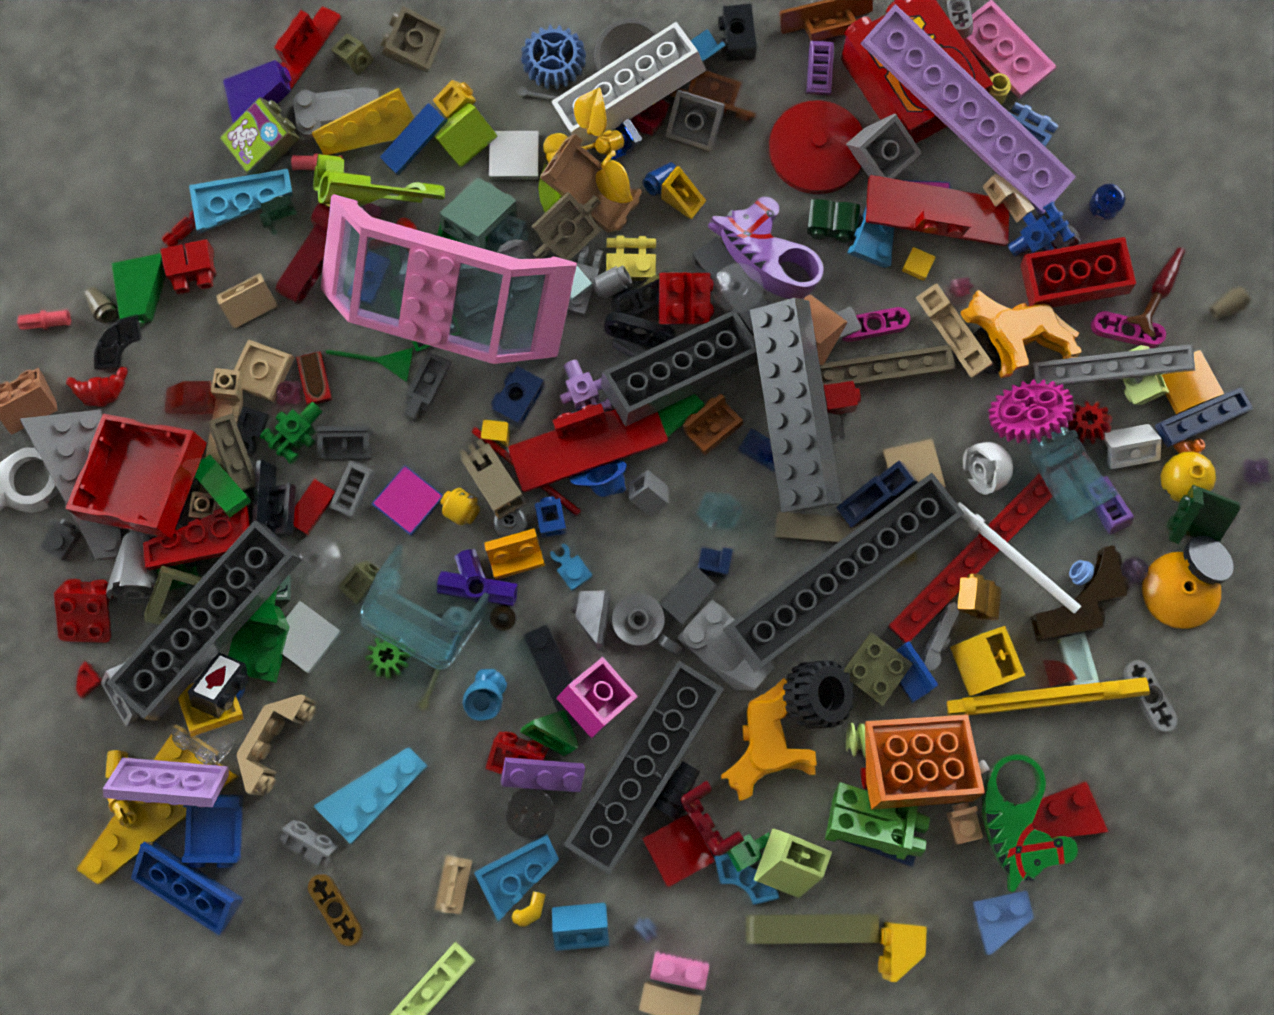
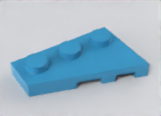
[847,205,894,268]
[474,834,559,922]

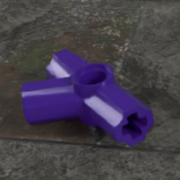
[436,549,518,607]

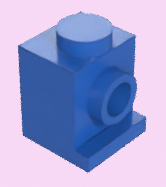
[535,497,567,538]

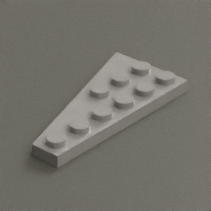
[20,409,122,561]

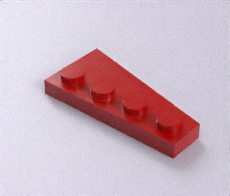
[143,505,250,571]
[1032,781,1109,838]

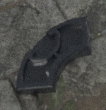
[94,314,142,370]

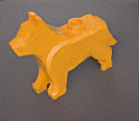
[960,290,1082,379]
[721,678,817,801]

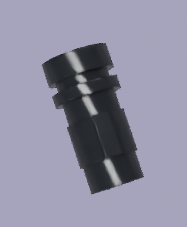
[653,761,700,820]

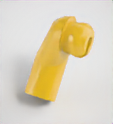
[512,891,546,927]

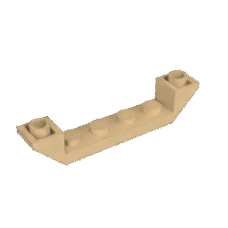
[188,368,243,519]

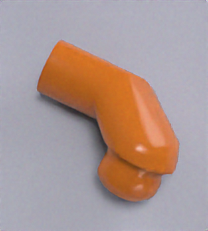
[1173,438,1205,454]

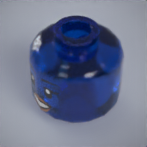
[1089,183,1126,220]

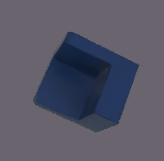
[697,547,733,579]

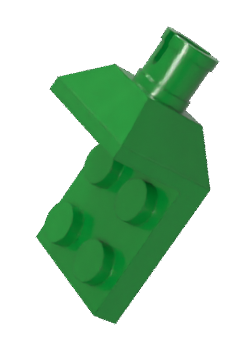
[228,585,290,683]

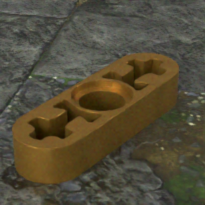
[308,874,363,946]

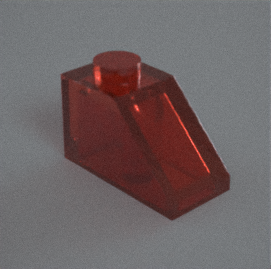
[165,381,216,414]

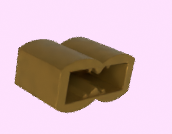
[957,574,1002,620]

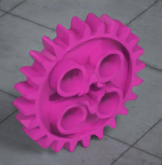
[988,379,1075,444]

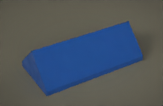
[131,842,244,936]

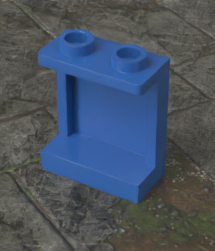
[181,794,243,868]

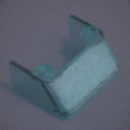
[359,544,489,669]

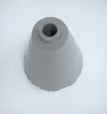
[106,530,158,605]

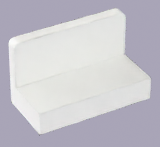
[1103,424,1162,469]

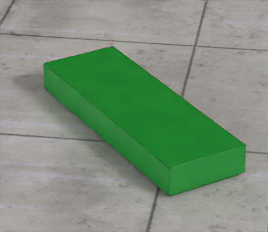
[195,455,251,518]

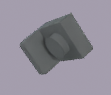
[39,518,81,561]

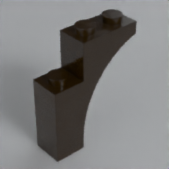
[1030,545,1129,643]

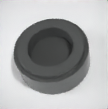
[657,634,683,656]

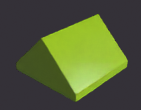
[434,102,498,168]

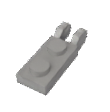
[567,246,603,317]
[920,602,962,672]

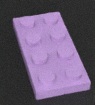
[103,757,229,807]

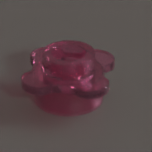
[276,381,302,406]

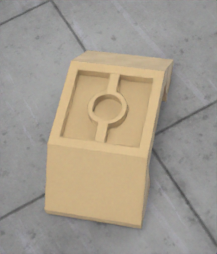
[236,694,317,796]

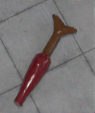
[1126,247,1186,337]

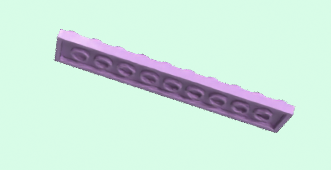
[860,4,1076,215]

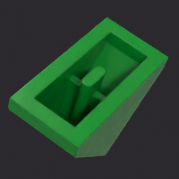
[520,710,579,756]

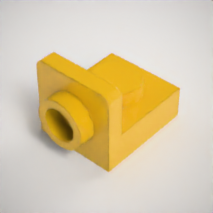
[433,80,476,118]

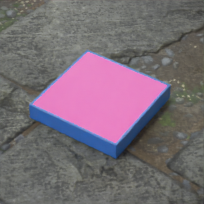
[371,465,443,537]

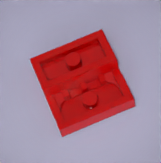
[642,814,715,887]

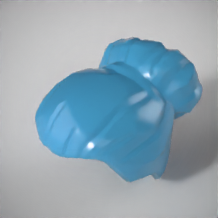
[462,669,507,721]

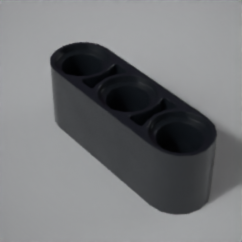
[611,271,673,316]

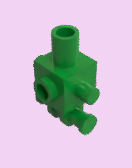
[260,402,323,465]

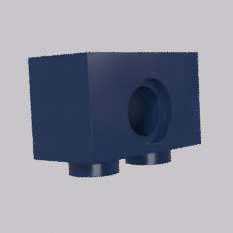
[491,366,545,429]

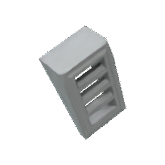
[329,461,376,518]

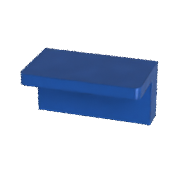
[896,641,939,703]

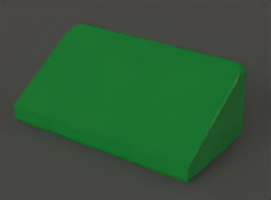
[658,394,705,437]

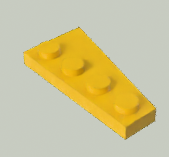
[312,88,415,155]

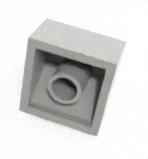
[846,114,922,179]

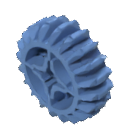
[521,24,586,90]

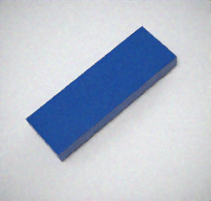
[380,103,447,175]

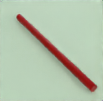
[471,427,581,516]

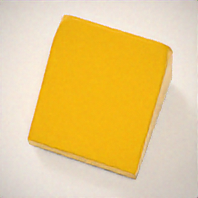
[105,750,128,778]

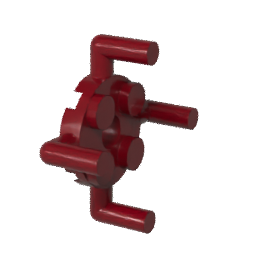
[681,780,744,856]

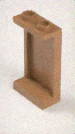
[539,134,642,233]

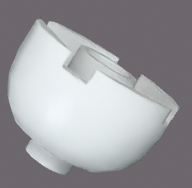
[963,442,1013,494]

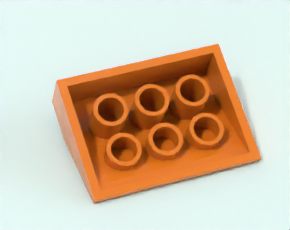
[865,714,985,810]

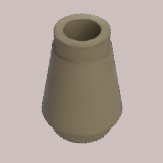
[84,287,117,324]
[1209,287,1251,320]

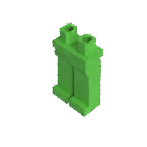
[825,782,930,860]

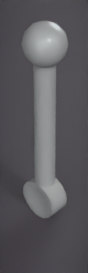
[518,87,559,100]

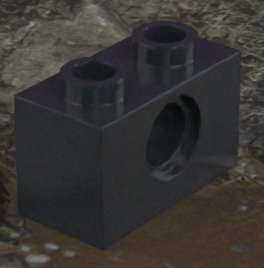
[718,4,757,62]

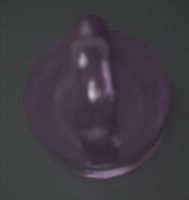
[1121,557,1148,584]

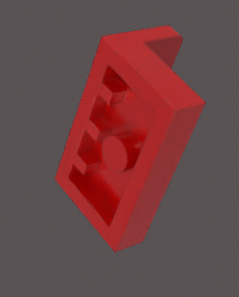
[485,731,549,775]

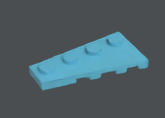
[189,169,293,234]
[314,747,428,844]

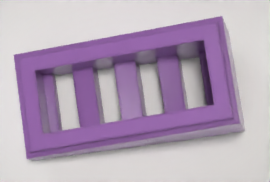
[806,41,834,95]
[1083,476,1134,535]

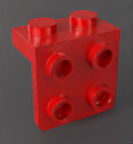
[53,579,114,643]

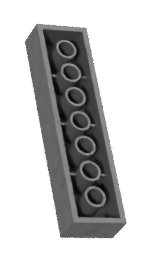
[750,298,842,513]
[107,520,302,721]
[564,661,724,875]

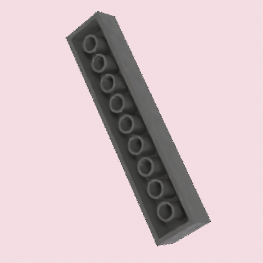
[723,473,964,672]

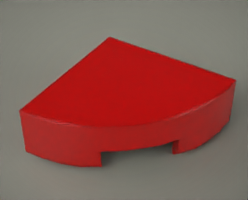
[76,661,102,699]

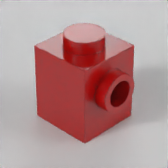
[823,381,861,416]

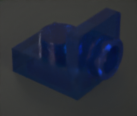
[611,119,642,160]

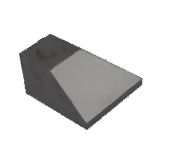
[571,591,611,651]

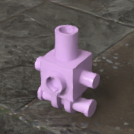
[560,360,613,413]

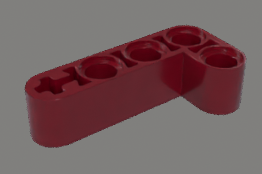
[275,203,330,304]

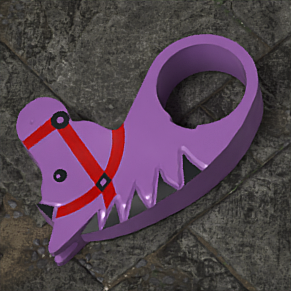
[708,197,823,299]

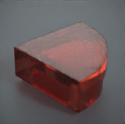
[1043,660,1078,686]

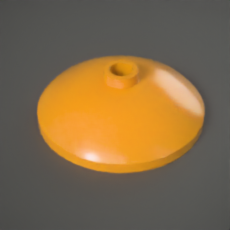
[1142,552,1221,629]

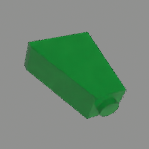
[111,253,166,327]

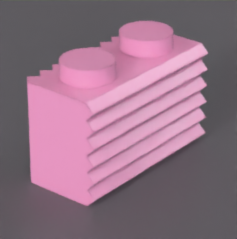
[650,950,709,991]

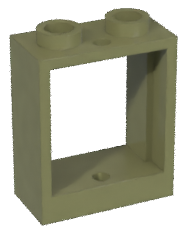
[144,565,203,625]

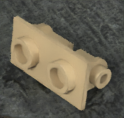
[435,855,473,915]

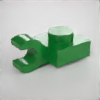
[727,832,770,872]

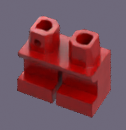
[160,239,217,295]

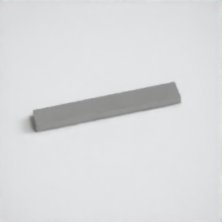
[1033,344,1195,386]

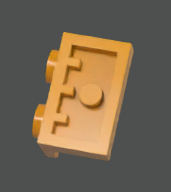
[484,529,545,580]

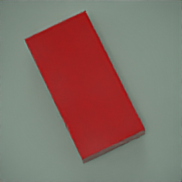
[294,478,335,535]

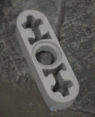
[946,0,973,38]
[1123,660,1178,733]

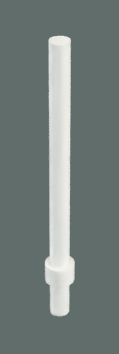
[957,502,1081,614]

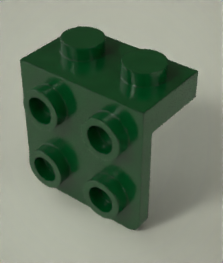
[1166,485,1241,545]

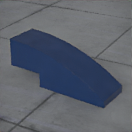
[836,460,918,528]

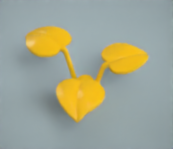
[543,88,633,203]

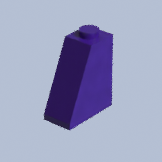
[223,60,291,123]

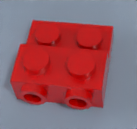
[659,272,714,324]

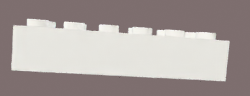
[551,22,706,146]

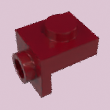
[630,99,670,136]

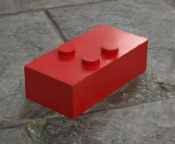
[1020,237,1136,308]

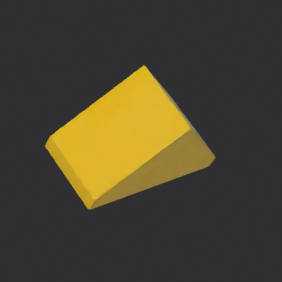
[661,166,706,219]

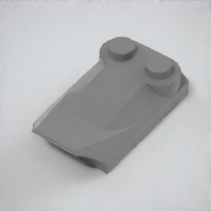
[293,87,379,145]
[677,600,774,692]

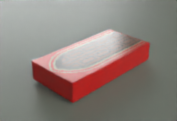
[296,351,333,405]

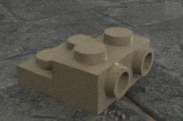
[380,6,447,73]

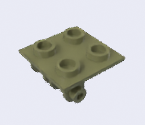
[844,632,913,706]

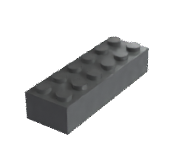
[601,310,758,426]

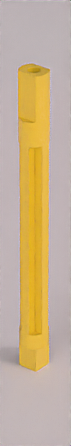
[946,677,1150,716]

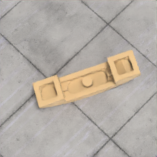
[916,283,993,378]

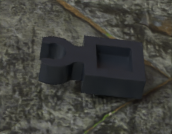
[237,406,270,454]

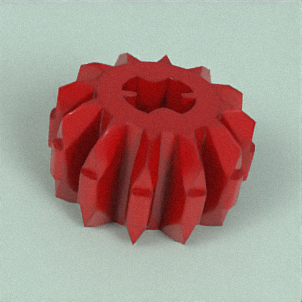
[1068,400,1112,444]

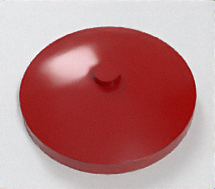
[768,100,863,195]

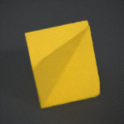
[481,420,510,447]

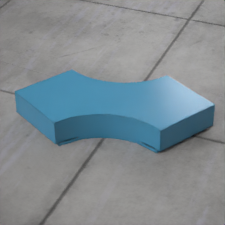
[714,854,780,905]

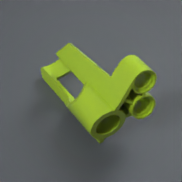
[313,154,445,206]

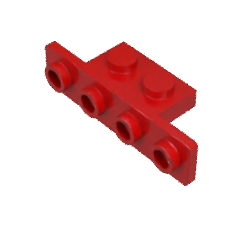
[274,6,342,89]

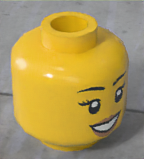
[440,488,480,526]

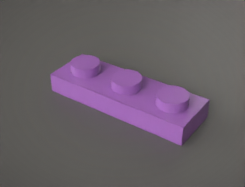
[501,757,585,792]

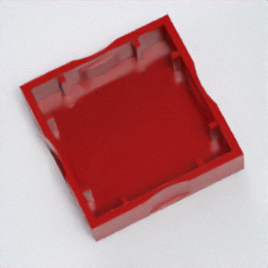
[65,414,207,539]

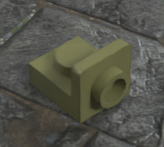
[330,33,374,75]
[338,561,385,604]

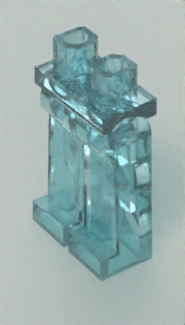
[1026,427,1118,523]

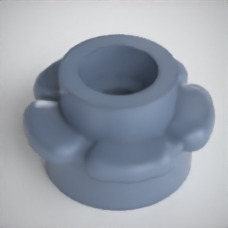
[633,917,658,943]

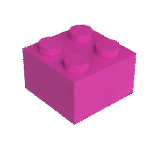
[556,657,638,738]

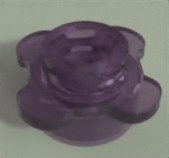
[1243,458,1271,484]

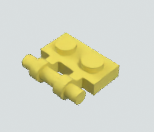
[606,235,656,281]

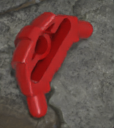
[66,367,128,407]

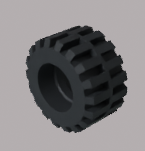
[783,660,855,729]

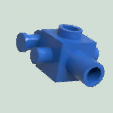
[1008,201,1075,257]

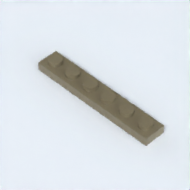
[820,345,955,386]

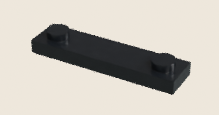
[523,624,579,728]

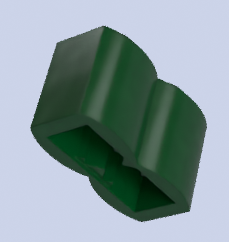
[807,199,860,242]

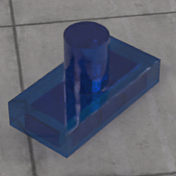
[738,428,776,473]

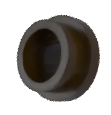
[490,605,516,631]

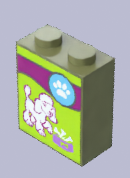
[219,97,300,175]

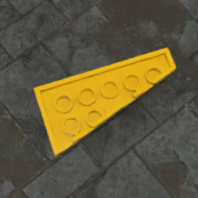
[76,732,239,884]

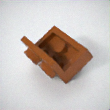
[683,394,743,455]

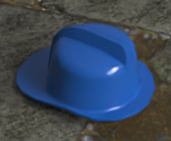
[569,461,627,497]

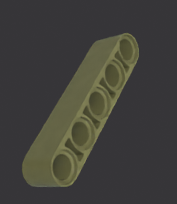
[745,914,880,944]

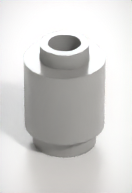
[593,265,632,299]

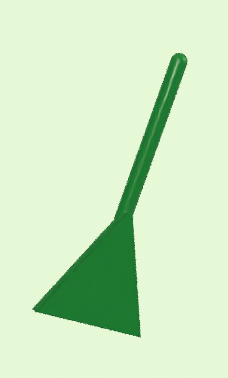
[326,347,414,383]

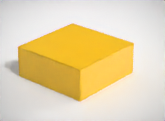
[902,247,935,281]

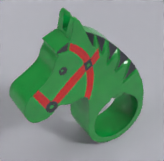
[982,754,1078,892]

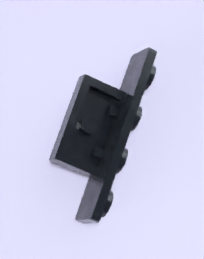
[251,459,296,537]

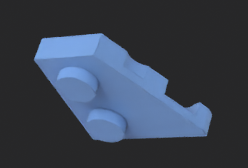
[972,890,1034,955]

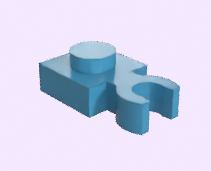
[550,543,593,592]

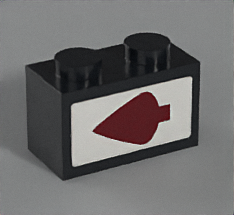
[188,652,249,719]

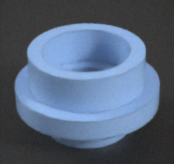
[1069,560,1094,585]

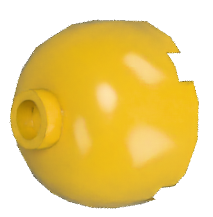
[1160,452,1216,502]

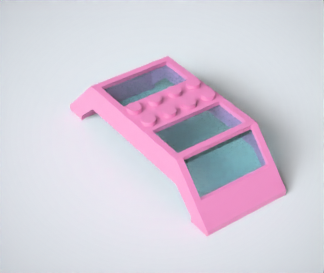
[320,194,577,364]

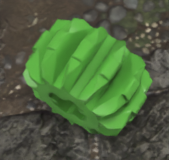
[365,634,411,680]

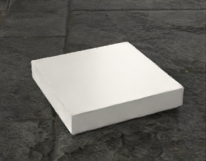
[489,131,539,180]
[283,601,342,674]

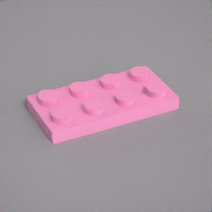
[959,0,1057,99]

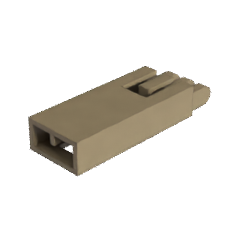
[459,439,526,520]

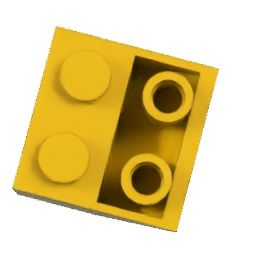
[950,626,1025,697]
[878,922,927,982]

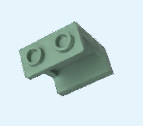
[439,177,517,249]

